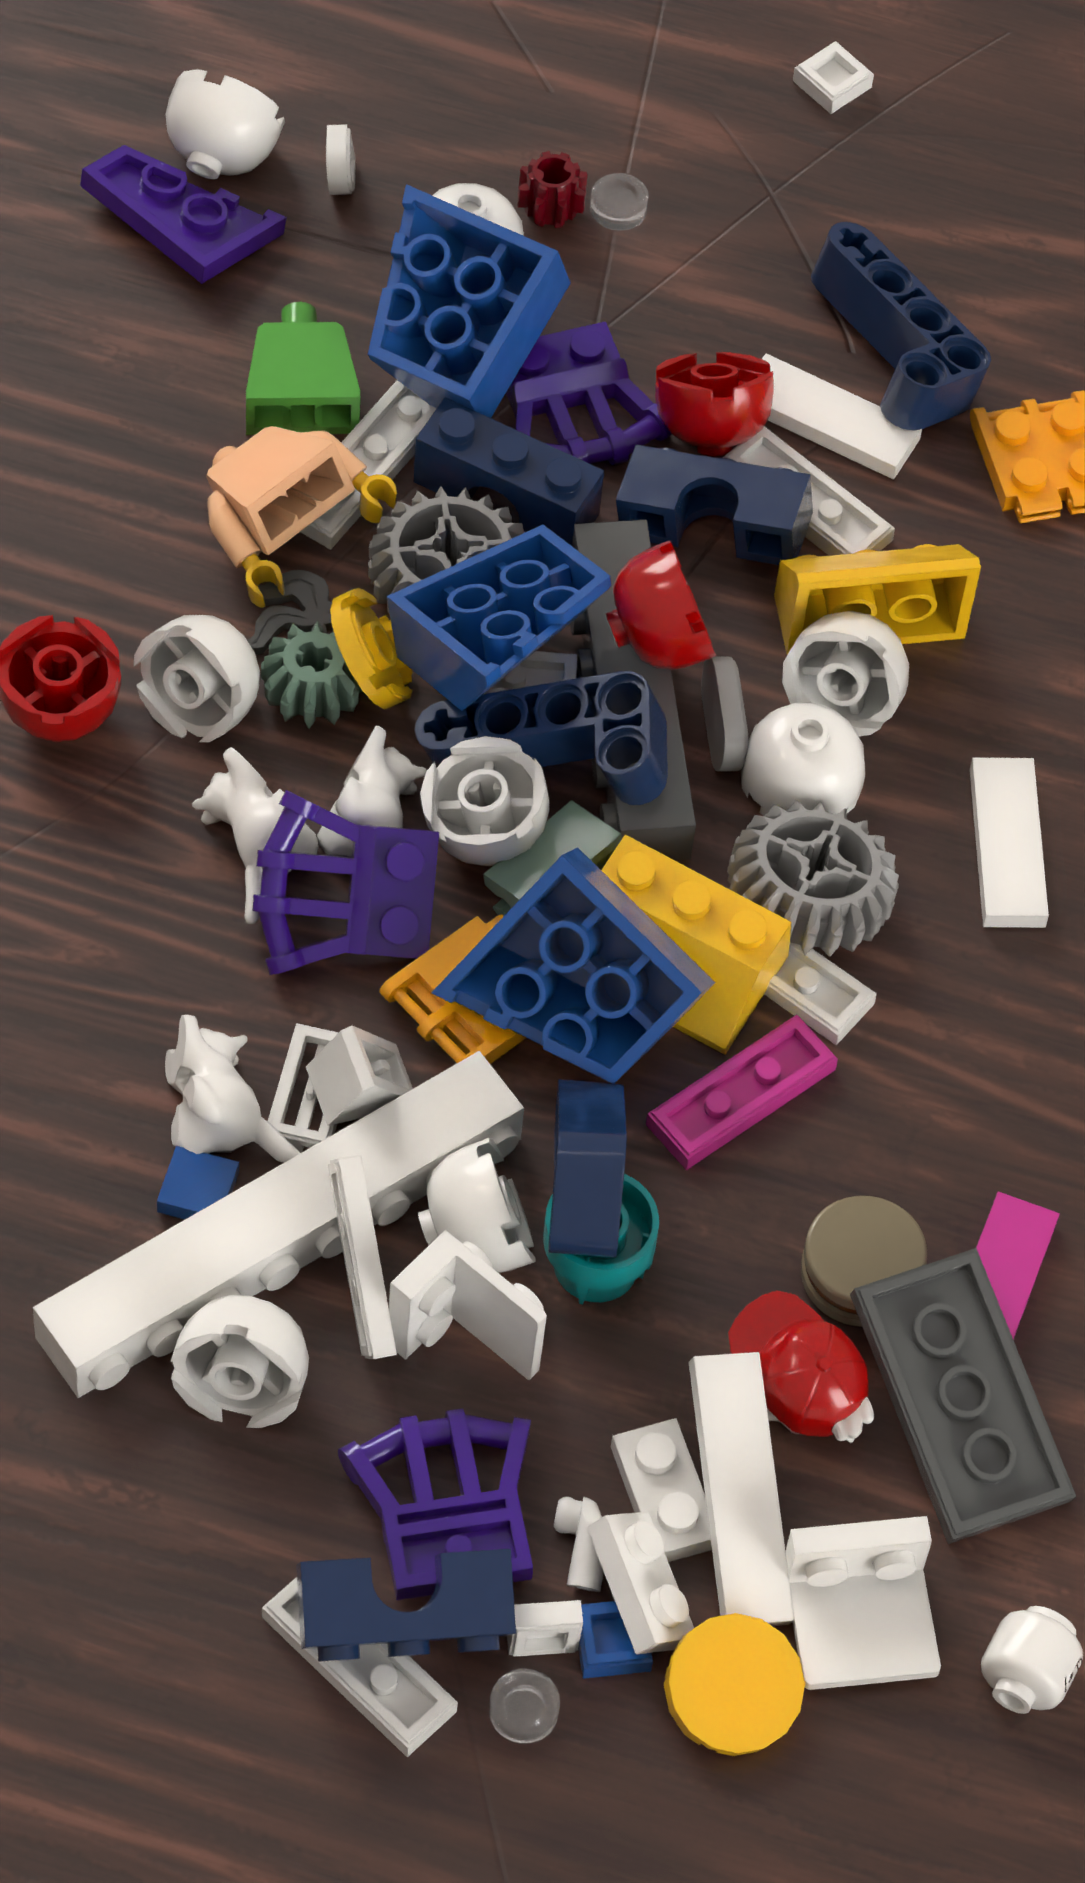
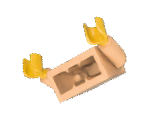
[206,426,397,608]

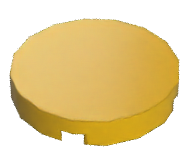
[330,588,413,710]
[664,1613,805,1756]

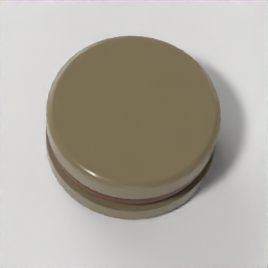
[800,1196,928,1327]

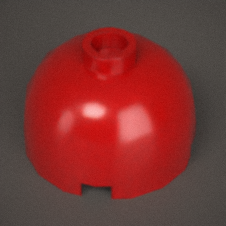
[655,352,774,456]
[605,540,716,670]
[0,615,121,742]

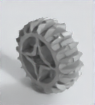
[368,486,525,613]
[727,800,899,957]

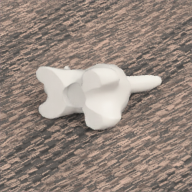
[317,725,427,857]
[192,747,319,924]
[165,1014,300,1163]

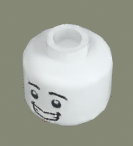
[981,1606,1083,1714]

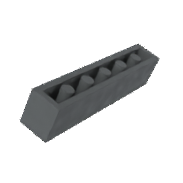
[570,520,696,860]

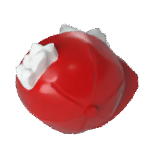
[728,1290,874,1443]

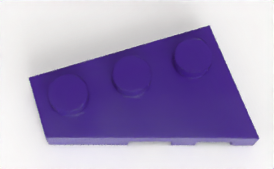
[80,145,287,284]

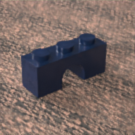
[413,397,604,546]
[616,445,813,565]
[296,1549,516,1662]

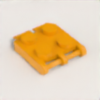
[970,390,1085,524]
[379,914,526,1064]

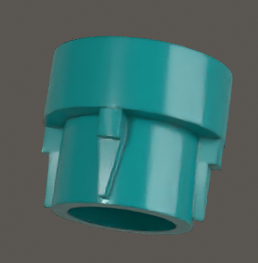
[543,1174,659,1305]

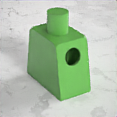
[246,302,360,435]

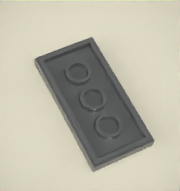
[850,1248,1076,1544]

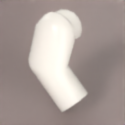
[554,1496,604,1592]

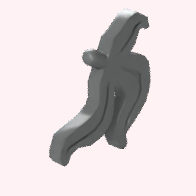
[246,570,353,655]

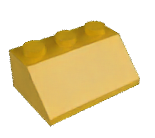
[774,544,981,655]
[601,835,792,1055]

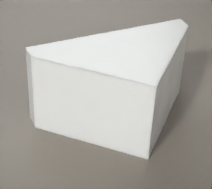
[306,1025,413,1126]

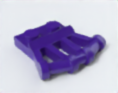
[506,321,672,465]
[252,790,439,975]
[338,1408,533,1600]

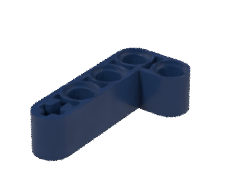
[811,222,991,431]
[415,671,668,805]
[548,1079,627,1258]

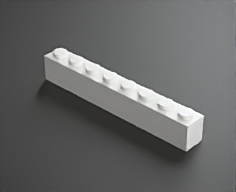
[33,1051,524,1398]

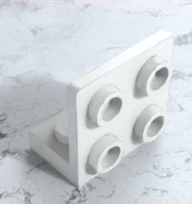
[389,1230,547,1380]
[785,1516,941,1690]

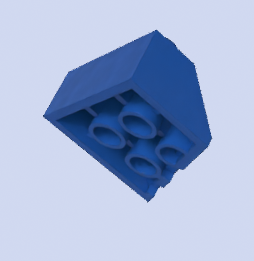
[368,184,571,418]
[387,525,612,711]
[431,847,716,1084]

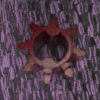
[517,151,588,228]

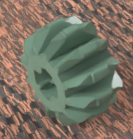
[261,621,362,729]

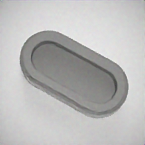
[701,656,748,771]

